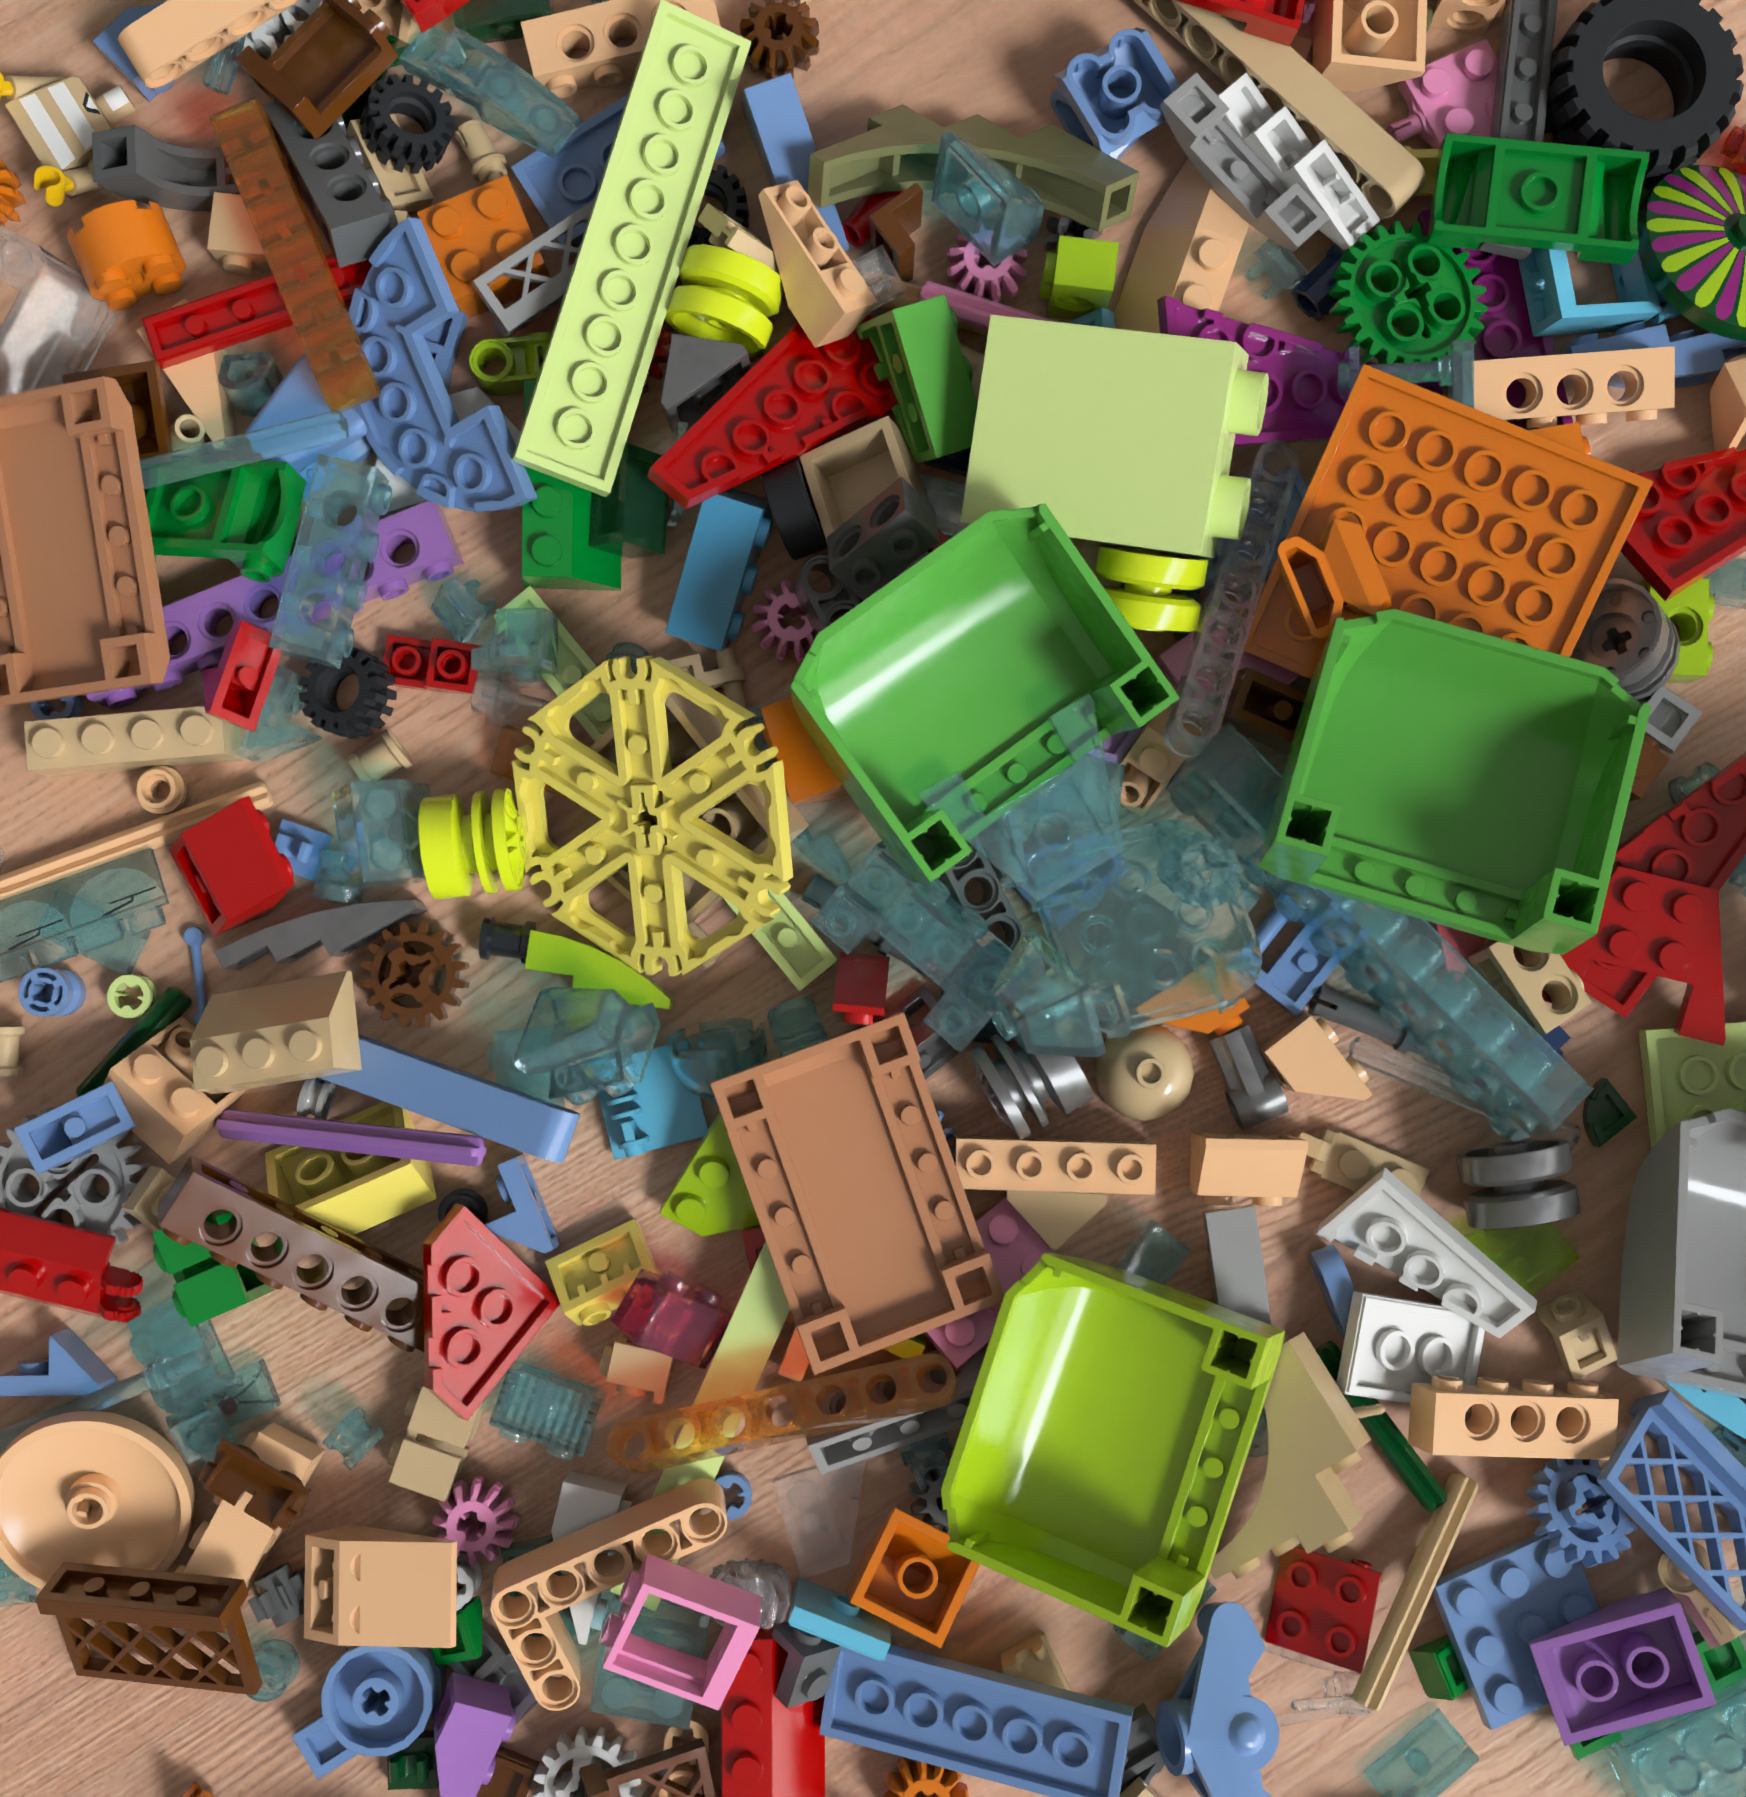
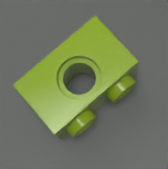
[1039,235,1119,320]
[1637,578,1715,684]

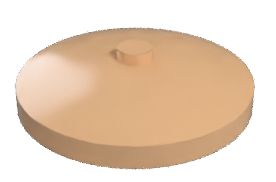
[0,1411,195,1589]

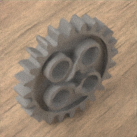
[0,1107,149,1252]

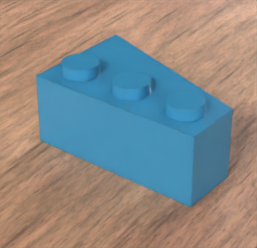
[665,488,773,651]

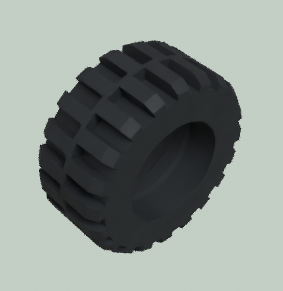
[1544,0,1744,189]

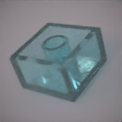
[589,1594,711,1730]

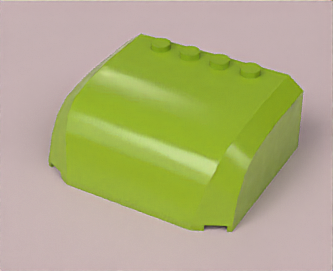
[941,1253,1285,1648]

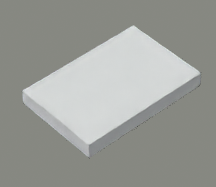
[1336,1291,1485,1412]

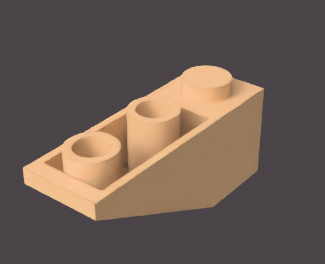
[758,180,878,348]

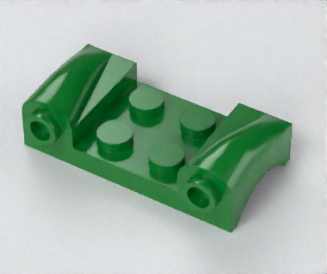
[1427,133,1650,265]
[141,458,306,582]

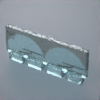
[0,848,170,983]

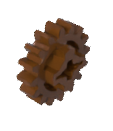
[360,922,470,1027]

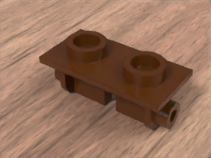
[198,1438,311,1531]

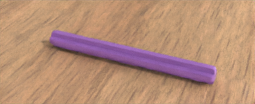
[215,1109,487,1167]

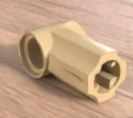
[1658,1541,1746,1649]

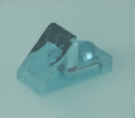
[237,665,322,764]

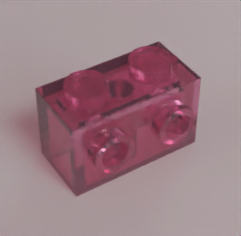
[610,1268,732,1370]

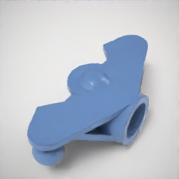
[1155,1601,1279,1797]

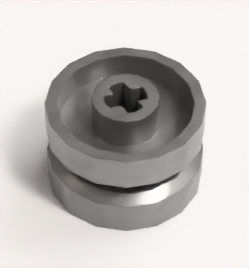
[1456,1139,1581,1229]

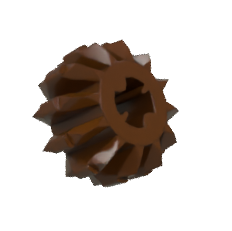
[739,0,820,80]

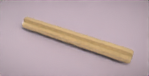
[1352,1472,1479,1712]

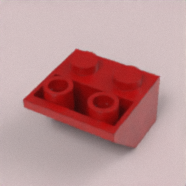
[169,796,295,936]

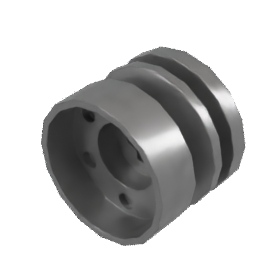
[1570,579,1681,700]
[969,1008,1094,1140]

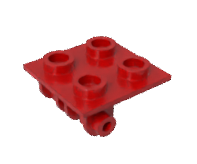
[1265,1546,1382,1673]

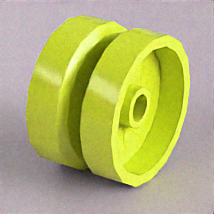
[665,244,785,357]
[1095,545,1208,632]

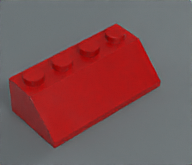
[721,1621,825,1797]

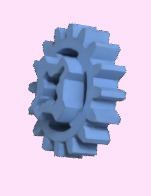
[1526,1458,1637,1568]

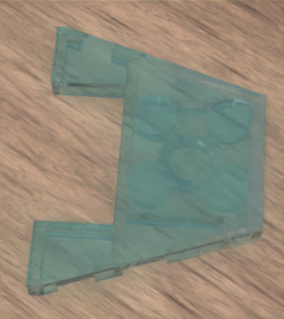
[917,694,1125,902]

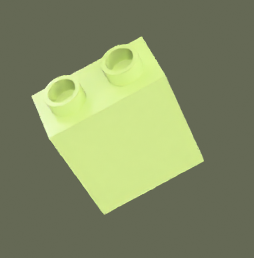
[960,315,1269,558]

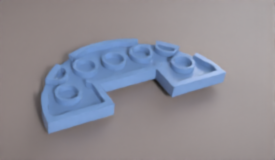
[345,217,538,512]

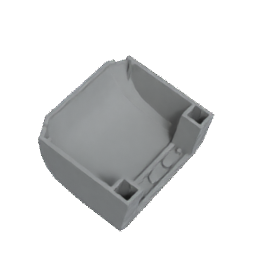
[1617,1108,1746,1399]

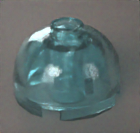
[667,1018,767,1105]

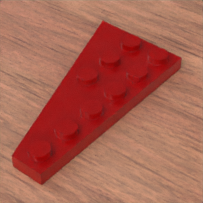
[648,314,899,509]
[1620,447,1746,601]
[1583,752,1746,1018]

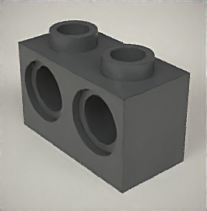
[827,477,939,601]

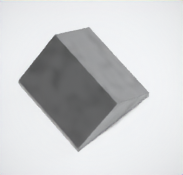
[661,334,751,438]

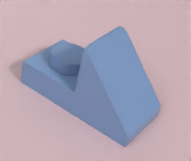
[14,1081,137,1174]
[484,1154,561,1254]
[0,1328,117,1396]

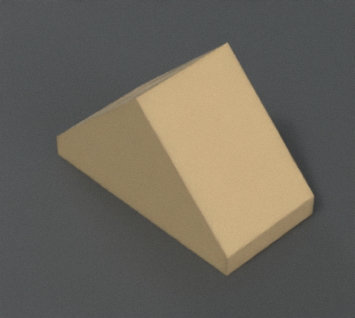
[1004,1190,1107,1252]

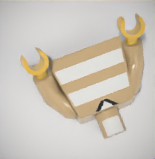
[0,72,137,207]

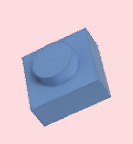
[292,1714,359,1779]

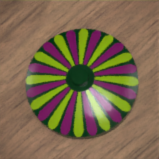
[1637,165,1746,341]

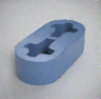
[1309,1244,1355,1340]

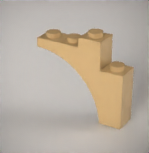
[1210,1332,1371,1580]

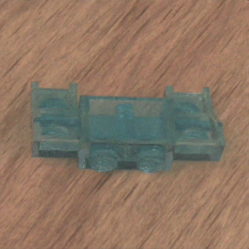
[811,841,1034,1054]

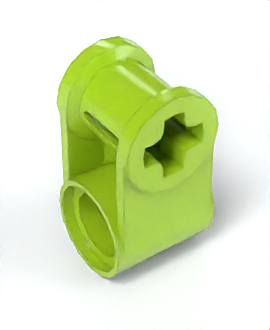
[469,332,552,396]

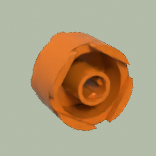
[67,200,186,311]

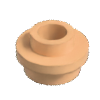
[136,766,187,815]

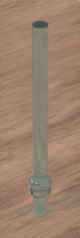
[0,1347,211,1451]

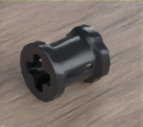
[479,916,537,964]

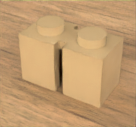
[387,1384,488,1502]

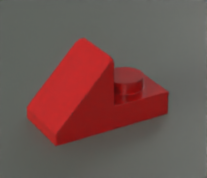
[202,620,286,732]

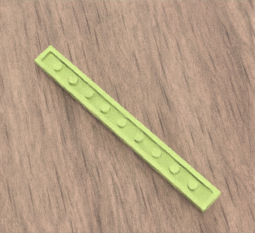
[493,586,839,992]

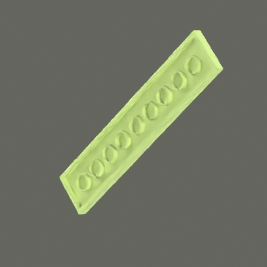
[512,0,751,497]

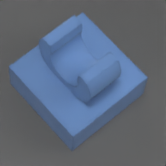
[274,818,333,881]

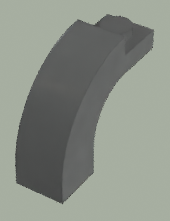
[92,125,279,212]

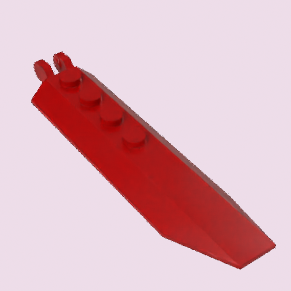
[0,1208,143,1323]

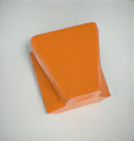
[1277,513,1392,639]

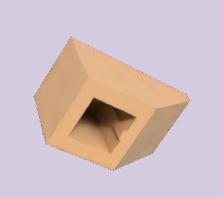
[1101,703,1205,818]
[1259,1016,1373,1101]

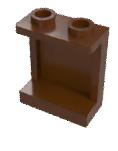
[235,0,399,140]

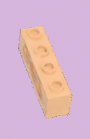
[520,0,721,98]
[1460,346,1675,429]
[953,1135,1157,1195]
[1408,1375,1619,1460]

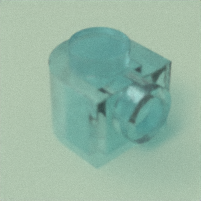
[218,352,284,417]

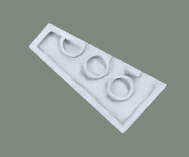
[1315,1168,1537,1339]

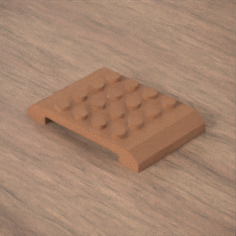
[0,376,170,707]
[709,1012,1004,1375]

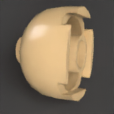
[1095,1023,1194,1121]

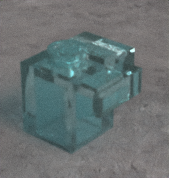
[471,608,558,683]

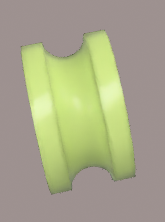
[107,974,159,1018]

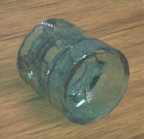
[312,849,369,904]

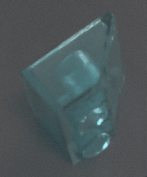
[332,779,431,890]

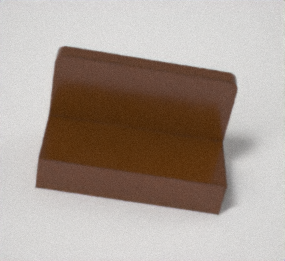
[869,183,923,282]

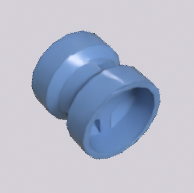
[18,968,86,1016]

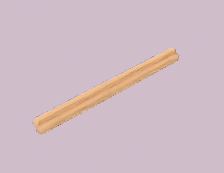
[0,781,274,903]

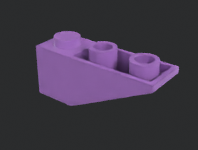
[433,1672,516,1797]

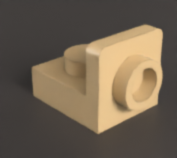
[1536,1290,1618,1381]

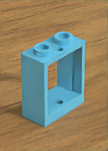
[1518,248,1661,337]

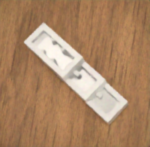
[1218,73,1380,250]

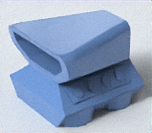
[1050,27,1180,160]
[245,352,373,501]

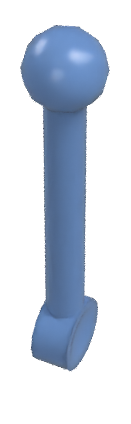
[183,927,207,1026]

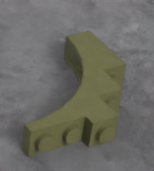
[808,104,1139,232]

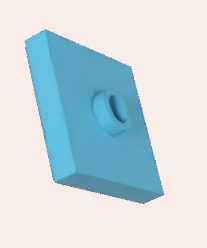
[788,1577,891,1662]

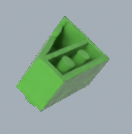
[855,294,977,464]

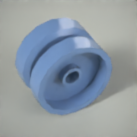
[321,1646,446,1756]

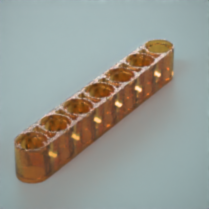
[209,97,382,415]
[606,1354,958,1473]

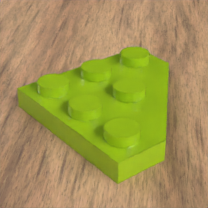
[659,1113,759,1236]

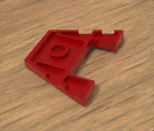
[1542,864,1726,1046]

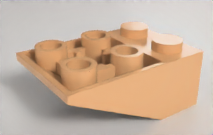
[304,1524,457,1648]

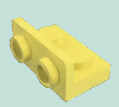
[545,1219,667,1326]

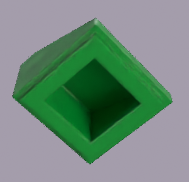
[431,1596,482,1666]
[1409,1635,1469,1701]

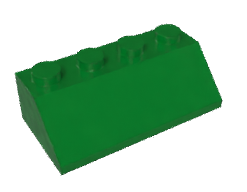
[521,381,622,591]

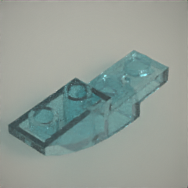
[399,26,582,158]

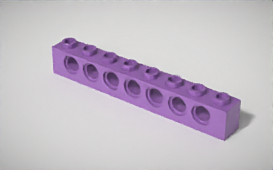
[86,501,464,709]

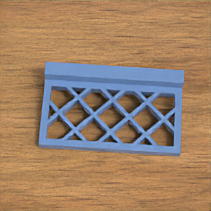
[1596,1390,1746,1631]

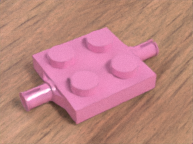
[1386,39,1498,149]

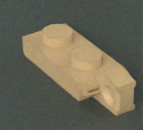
[1293,1129,1430,1197]

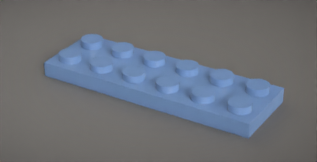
[819,1645,1134,1797]

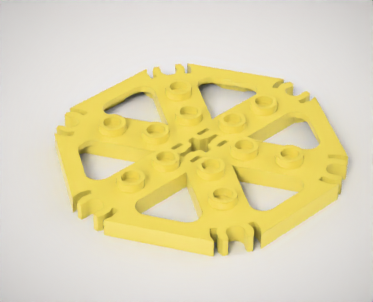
[512,656,793,977]

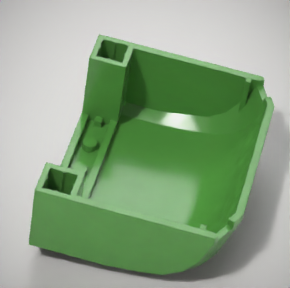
[789,504,1180,883]
[1258,609,1651,955]

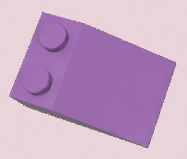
[1528,1587,1717,1746]

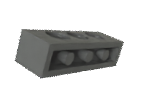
[263,102,398,268]

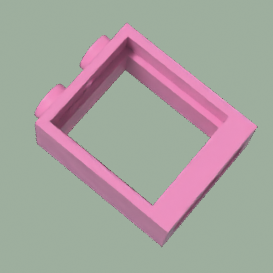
[599,1553,761,1710]

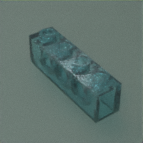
[268,453,392,669]

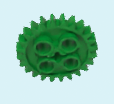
[1328,220,1488,381]

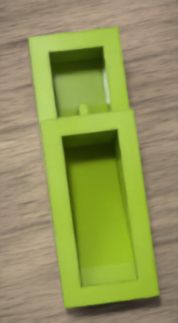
[525,930,675,1009]

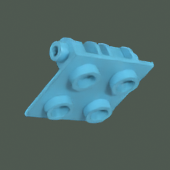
[590,1040,708,1160]

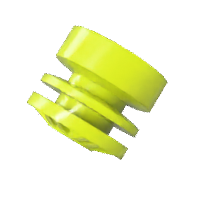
[418,788,527,900]

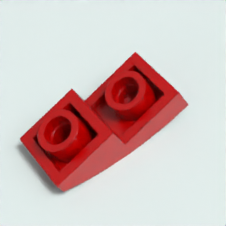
[383,634,482,695]

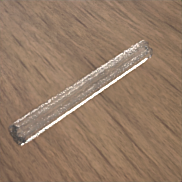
[1347,1036,1581,1150]

